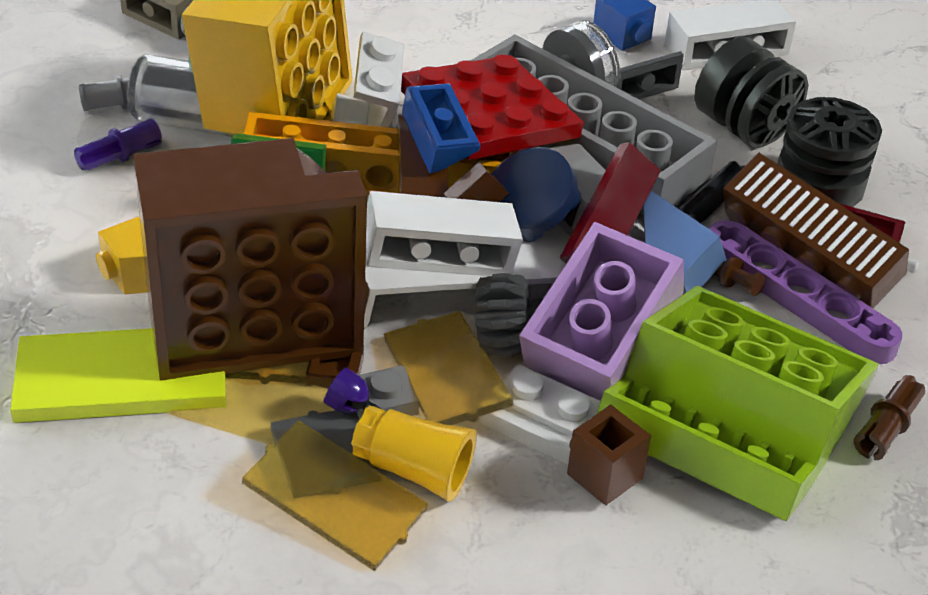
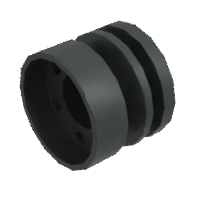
[694,36,809,148]
[778,97,882,207]

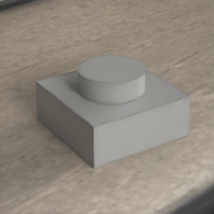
[359,365,419,416]

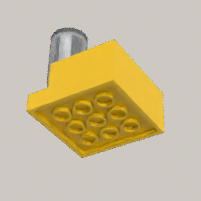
[127,0,353,137]

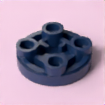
[492,147,581,242]

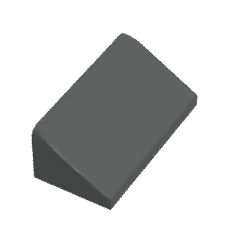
[605,51,684,99]

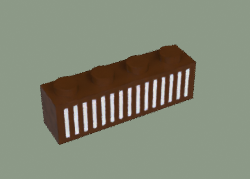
[723,152,909,309]

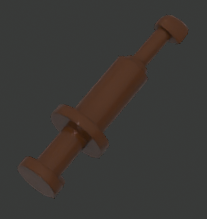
[714,257,765,296]

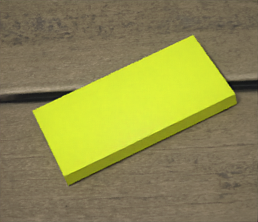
[10,328,227,423]

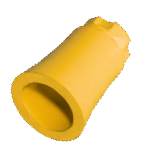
[351,405,477,502]

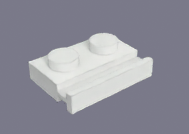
[480,364,601,465]

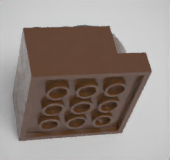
[133,138,367,381]

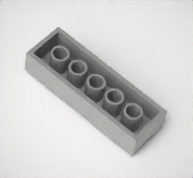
[470,34,717,215]

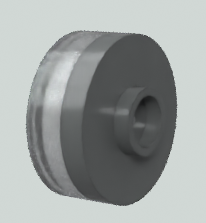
[542,20,620,88]

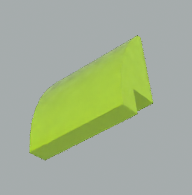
[597,285,879,522]

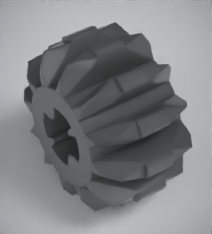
[474,273,532,357]

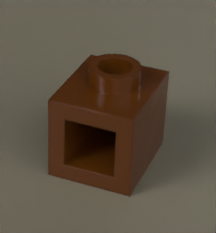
[567,405,651,506]

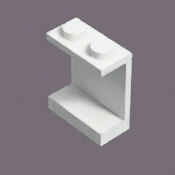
[330,31,405,127]

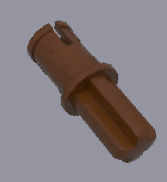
[853,375,925,460]

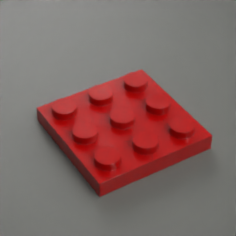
[401,54,584,160]

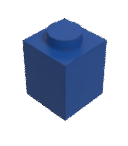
[592,0,656,51]

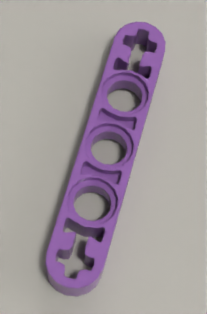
[709,220,902,364]

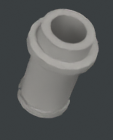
[79,75,135,111]

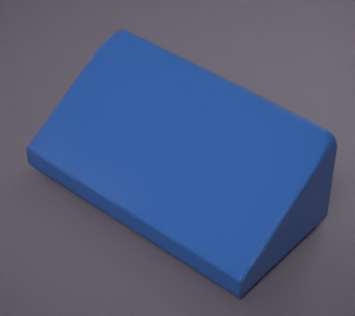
[402,83,481,173]

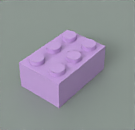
[519,222,684,401]

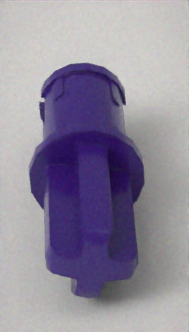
[74,118,162,170]

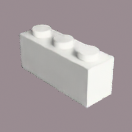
[664,0,796,70]
[366,191,523,276]

